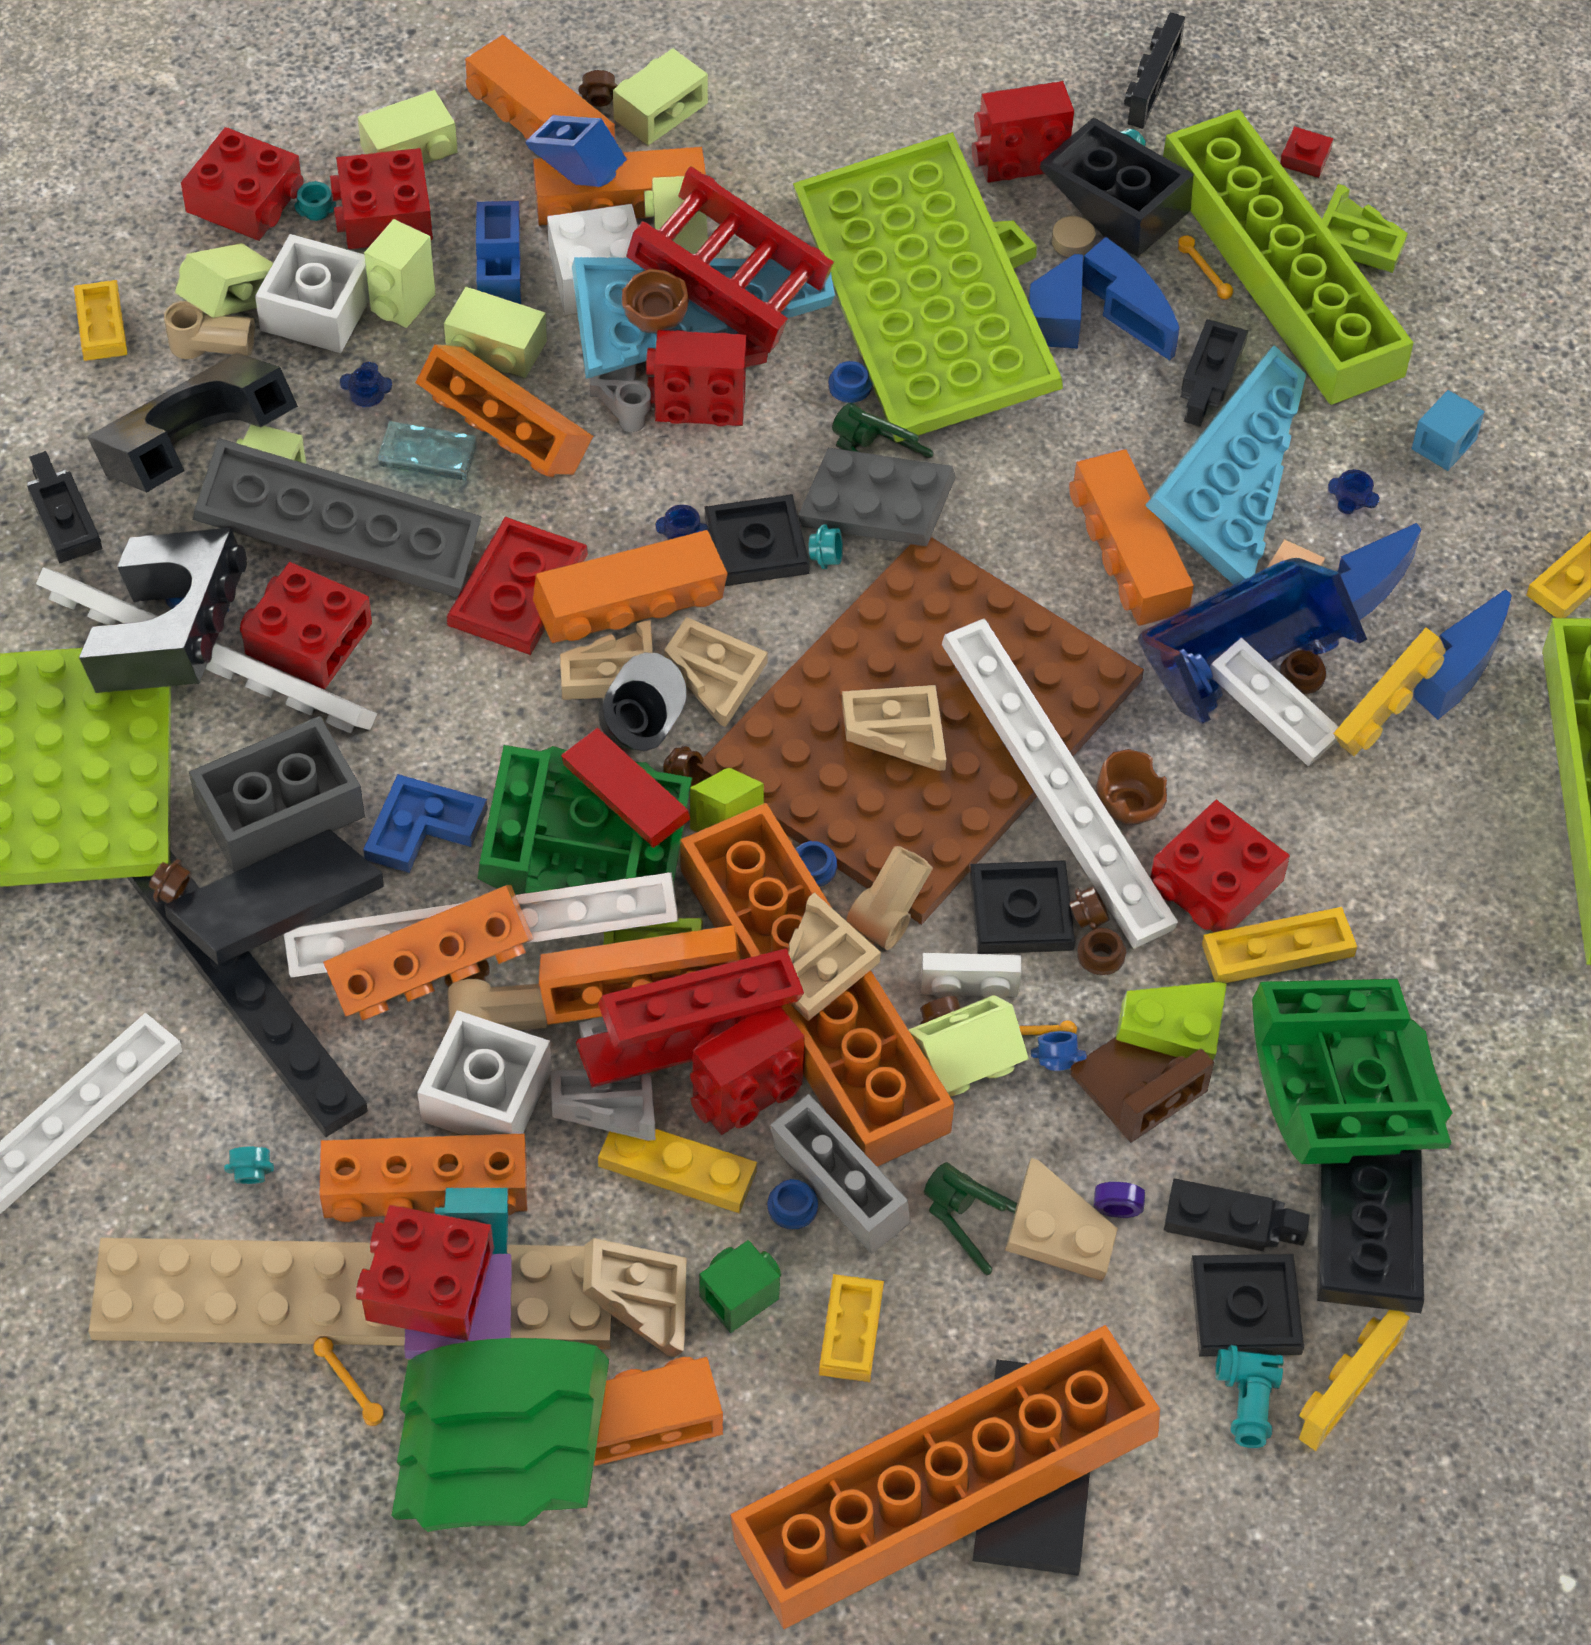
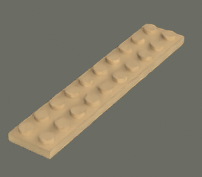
[89,1238,612,1349]

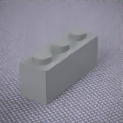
[770,1094,910,1254]

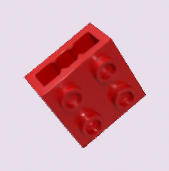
[972,81,1074,183]
[181,127,304,241]
[330,148,433,249]
[646,330,746,426]
[240,561,372,690]
[1150,799,1290,933]
[690,1006,805,1135]
[356,1205,494,1341]

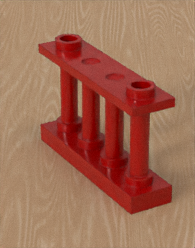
[626,166,834,353]
[575,948,804,1088]

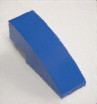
[476,201,521,304]
[1082,237,1180,361]
[1307,523,1422,640]
[1413,589,1512,720]

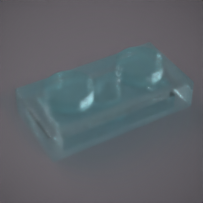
[378,421,477,481]

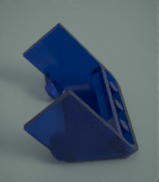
[1138,558,1368,724]

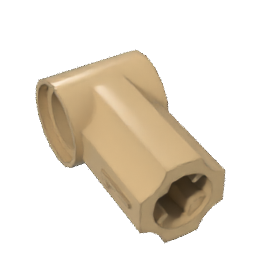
[164,301,255,359]
[846,846,933,950]
[448,979,547,1030]

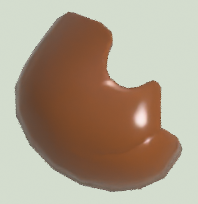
[622,269,689,334]
[1096,749,1167,825]

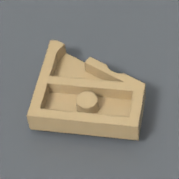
[664,617,768,727]
[842,685,946,771]
[583,1238,687,1357]

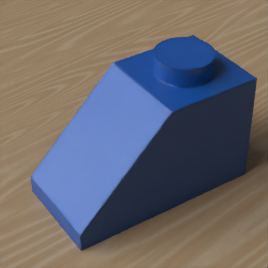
[525,115,627,187]
[1028,254,1083,349]

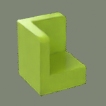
[690,768,764,832]

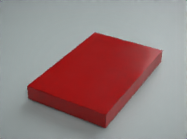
[447,517,588,655]

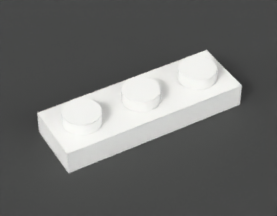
[1210,638,1338,767]

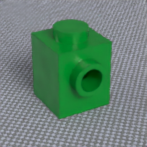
[699,1240,781,1333]

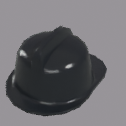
[598,652,687,751]

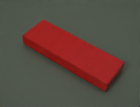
[561,727,690,848]

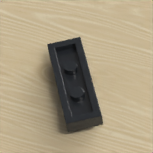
[1124,12,1186,129]

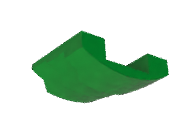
[478,745,692,895]
[1252,979,1453,1165]
[391,1338,610,1532]

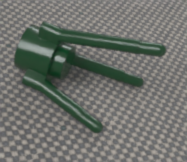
[832,403,934,458]
[924,1162,1017,1275]

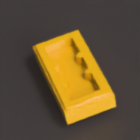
[73,280,128,361]
[819,1274,884,1382]

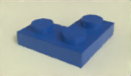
[363,774,488,873]

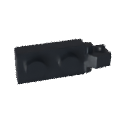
[1180,319,1249,427]
[27,451,103,564]
[1164,1178,1310,1252]

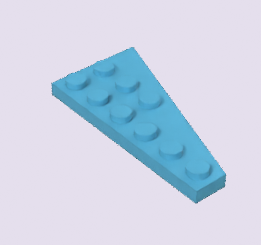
[572,257,835,379]
[1145,345,1306,595]

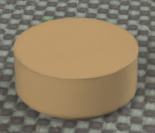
[1052,216,1095,257]

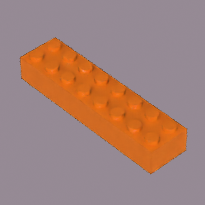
[680,803,954,1167]
[730,1325,1160,1629]

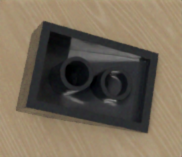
[1040,117,1194,257]

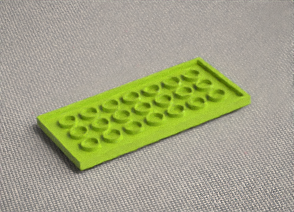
[793,132,1063,443]

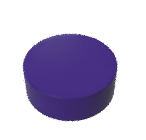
[1093,1182,1145,1218]

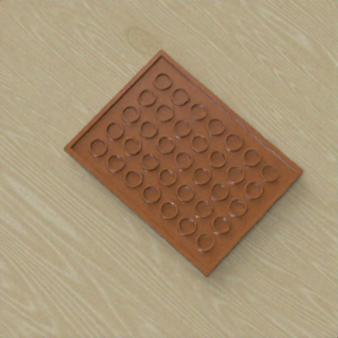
[697,537,1144,925]

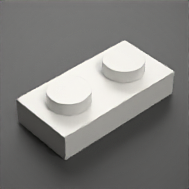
[921,953,1021,999]

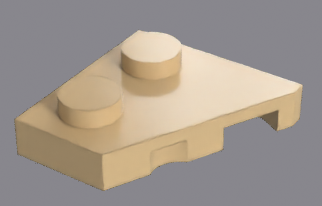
[560,620,653,700]
[788,892,881,1021]
[1005,1158,1118,1281]

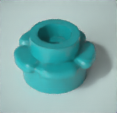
[294,181,337,221]
[809,524,843,569]
[224,1146,274,1184]

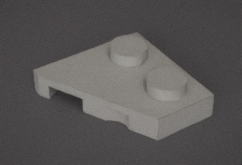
[550,1069,656,1140]

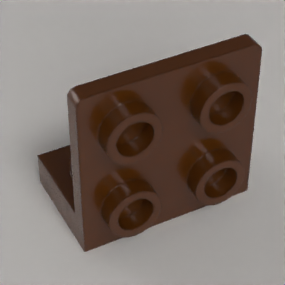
[1070,1037,1214,1143]

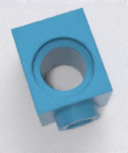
[1411,390,1485,471]

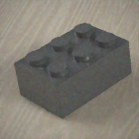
[189,716,365,873]

